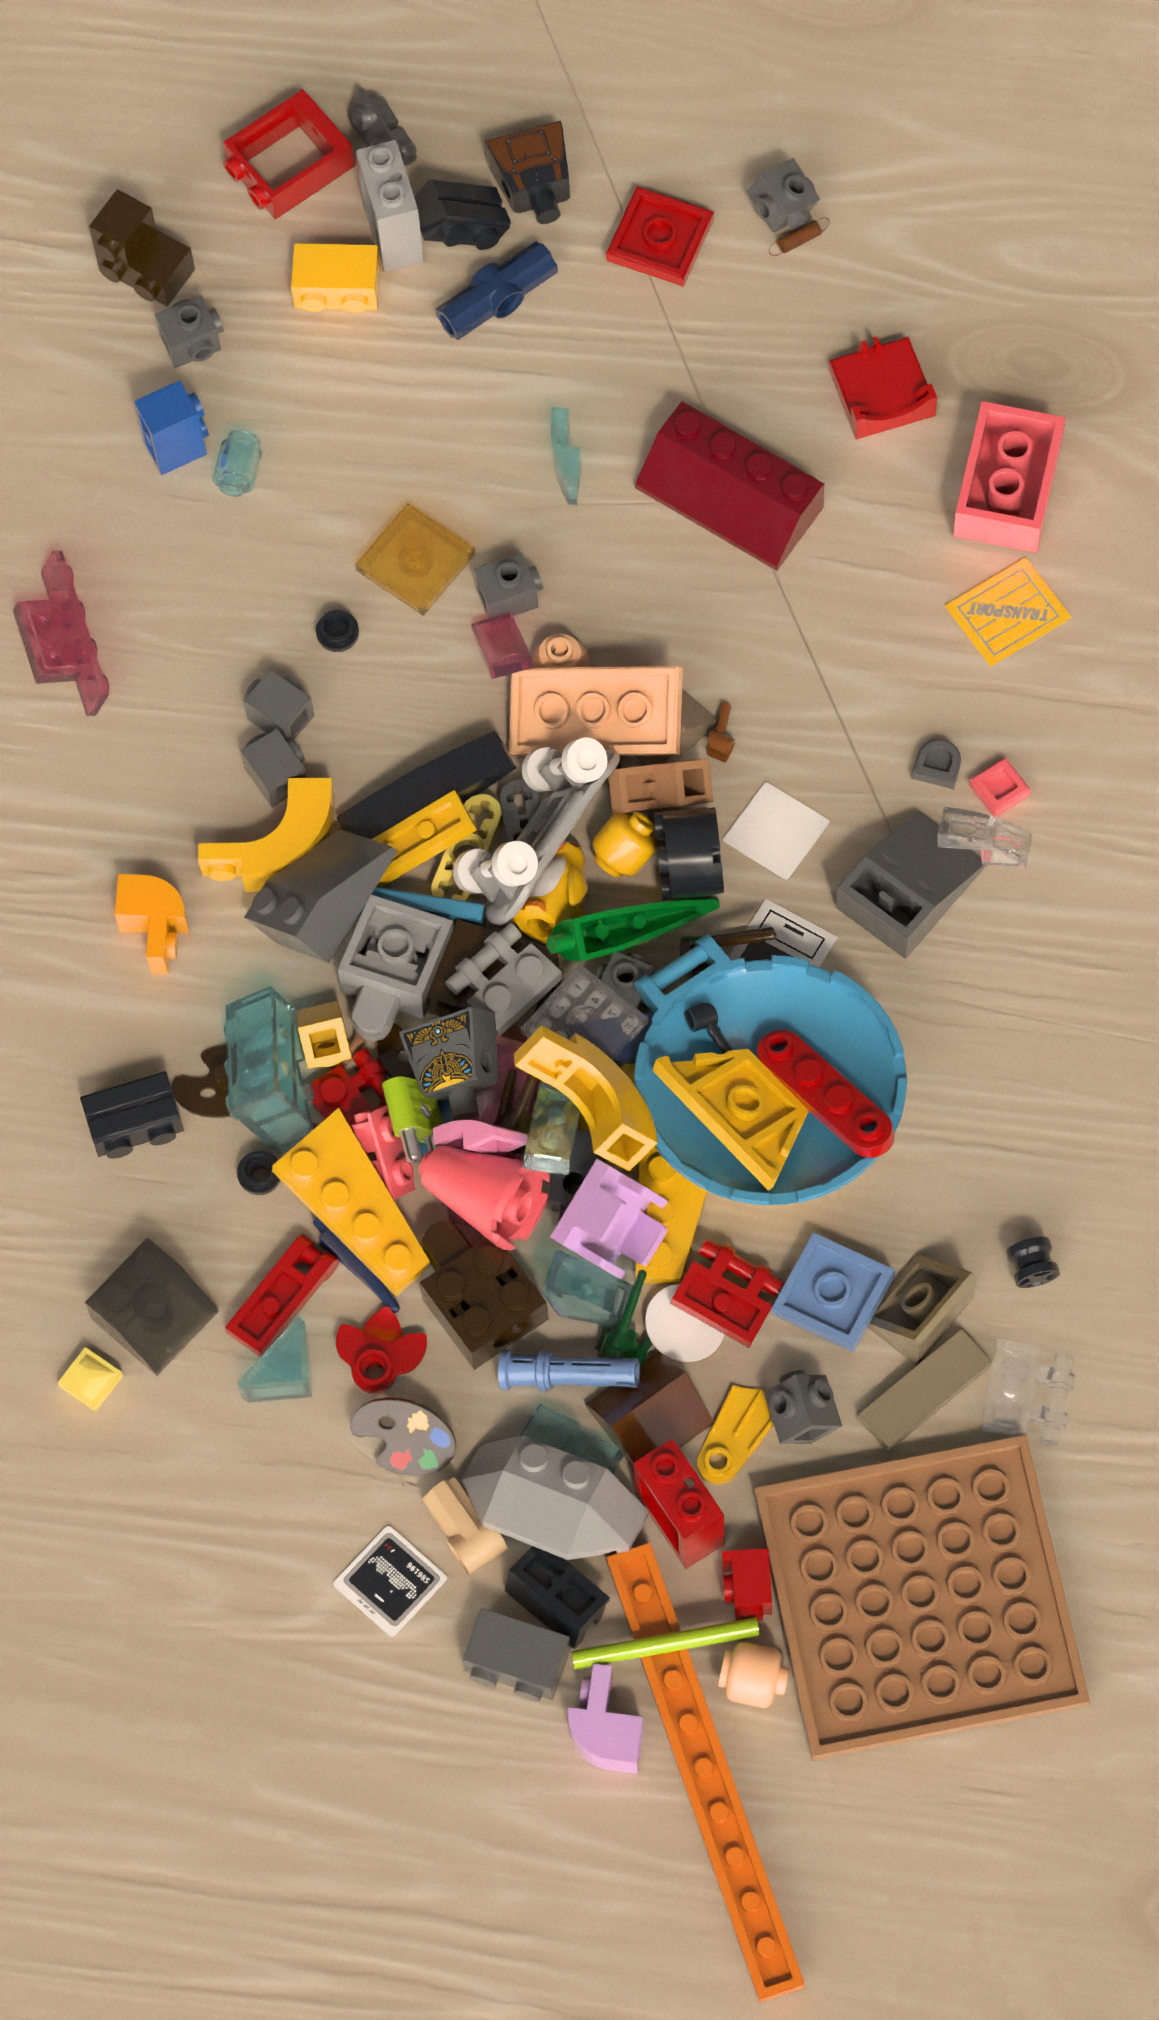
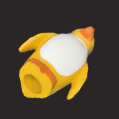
[511,841,588,945]

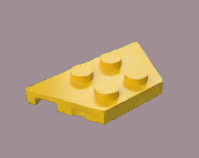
[652,1049,809,1191]

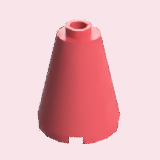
[419,1145,550,1251]

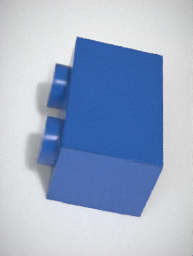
[134,381,209,476]

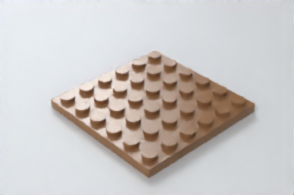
[755,1435,1090,1761]

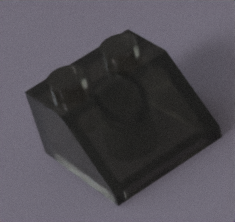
[85,1237,219,1376]

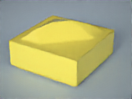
[58,1347,123,1412]

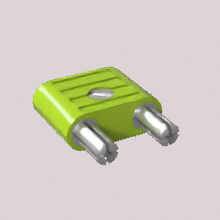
[382,1076,444,1162]

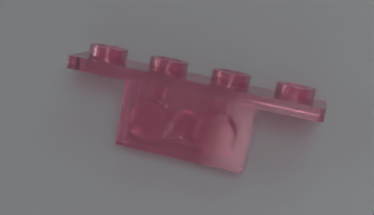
[13,550,109,716]

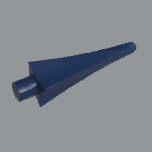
[312,1217,400,1313]

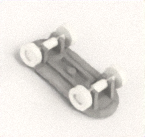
[453,737,620,925]

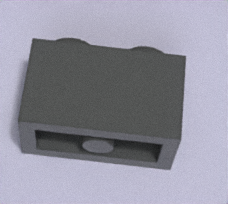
[462,1608,571,1702]

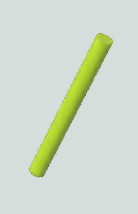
[571,1617,760,1670]

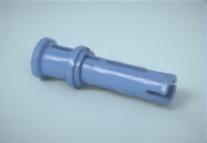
[498,1349,640,1391]

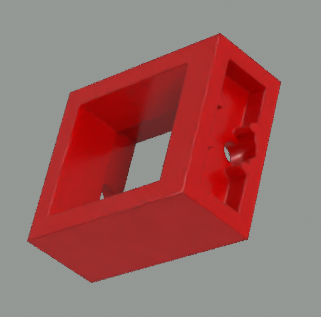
[223,89,355,220]
[633,1438,724,1569]

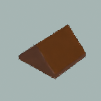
[585,1351,714,1468]

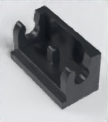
[504,1546,610,1650]

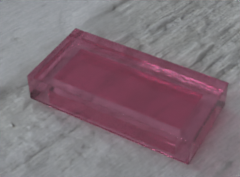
[471,613,533,679]

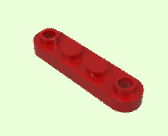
[757,1030,895,1158]

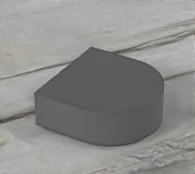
[912,739,961,790]

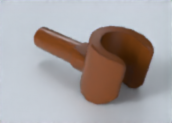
[707,702,735,763]

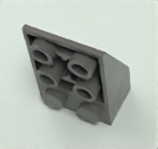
[836,812,988,959]

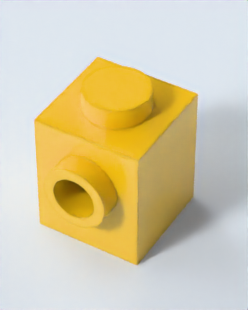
[296,1000,352,1069]

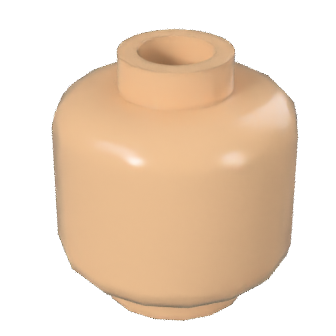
[718,1641,790,1708]

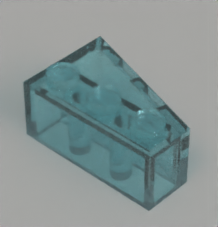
[224,986,320,1155]

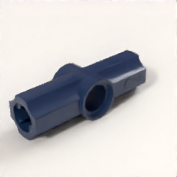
[436,241,558,340]

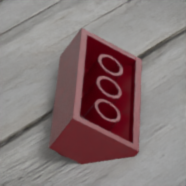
[635,401,825,571]

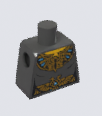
[400,1007,498,1120]

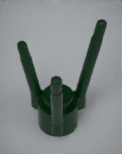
[595,1270,653,1364]

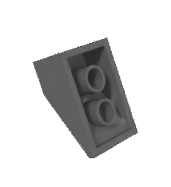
[244,829,398,963]

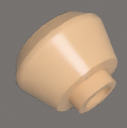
[531,634,590,668]

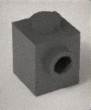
[474,553,543,624]
[243,669,315,741]
[240,728,307,808]

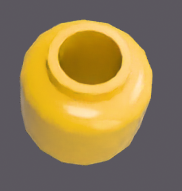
[592,812,658,878]

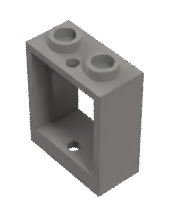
[355,140,424,272]

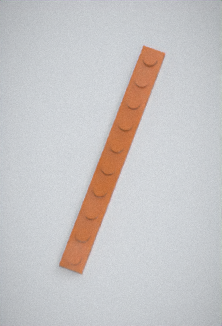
[606,1543,805,2003]

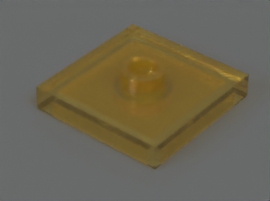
[355,503,476,616]

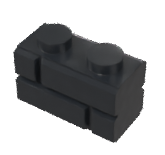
[414,180,511,250]
[80,1071,184,1159]

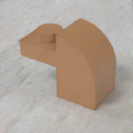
[608,758,714,814]

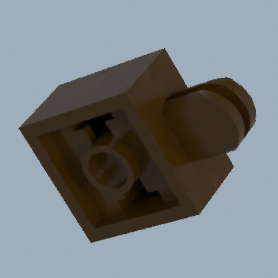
[419,1221,549,1370]

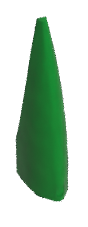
[547,899,720,962]

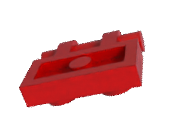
[303,1048,388,1154]
[670,1238,786,1348]

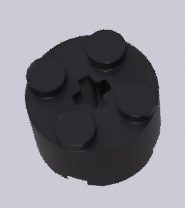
[654,807,724,900]

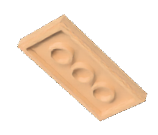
[509,666,683,756]

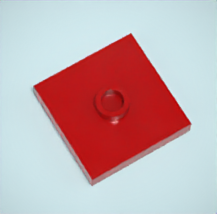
[606,186,714,287]

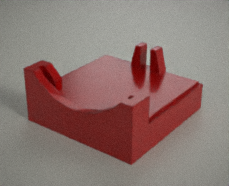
[829,336,937,440]

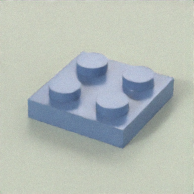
[771,1232,895,1353]

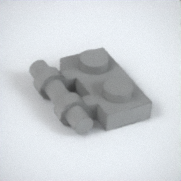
[445,923,563,1037]

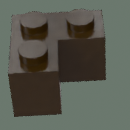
[89,189,195,307]

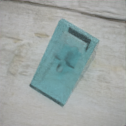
[541,1249,633,1327]
[237,1317,312,1403]

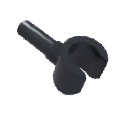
[684,1003,733,1054]

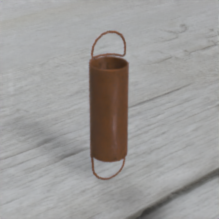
[769,217,830,256]

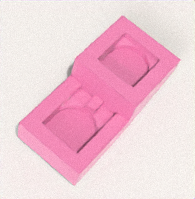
[433,1120,528,1156]

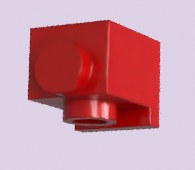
[722,1548,772,1622]

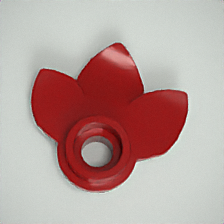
[336,1307,427,1394]

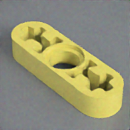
[431,794,502,902]

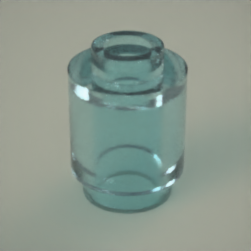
[212,430,262,497]

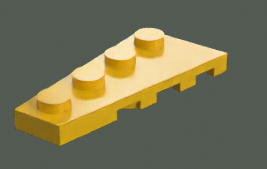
[272,1108,430,1297]
[635,1146,708,1285]

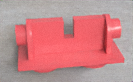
[352,1105,416,1200]

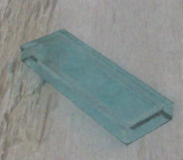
[523,1083,581,1174]

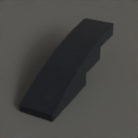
[336,731,517,839]

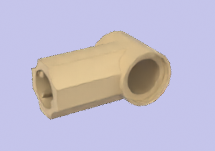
[422,1477,508,1575]

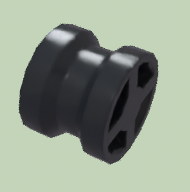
[1006,1237,1060,1288]

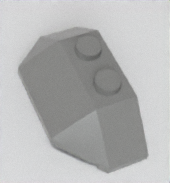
[461,1435,648,1560]

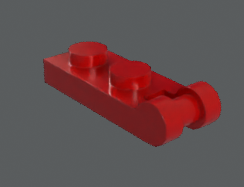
[225,1234,340,1358]

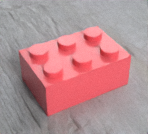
[953,401,1066,553]

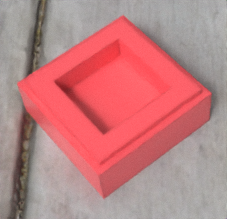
[969,757,1031,819]

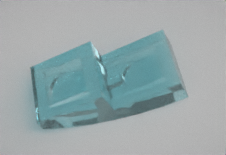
[551,407,582,505]
[519,1403,624,1474]

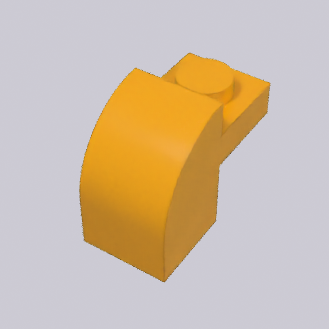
[114,874,189,974]

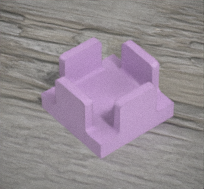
[550,1159,668,1279]

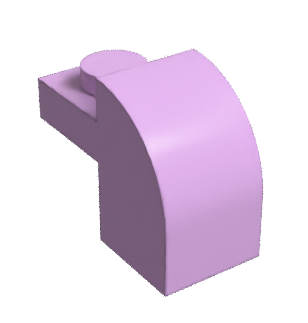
[568,1664,644,1774]

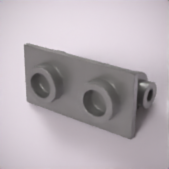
[348,88,417,166]

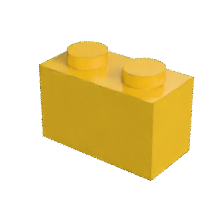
[291,243,380,313]

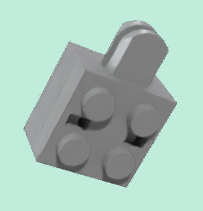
[338,895,454,1041]

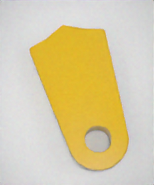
[697,1385,774,1485]

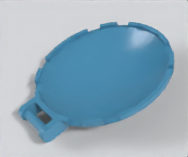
[633,934,907,1205]

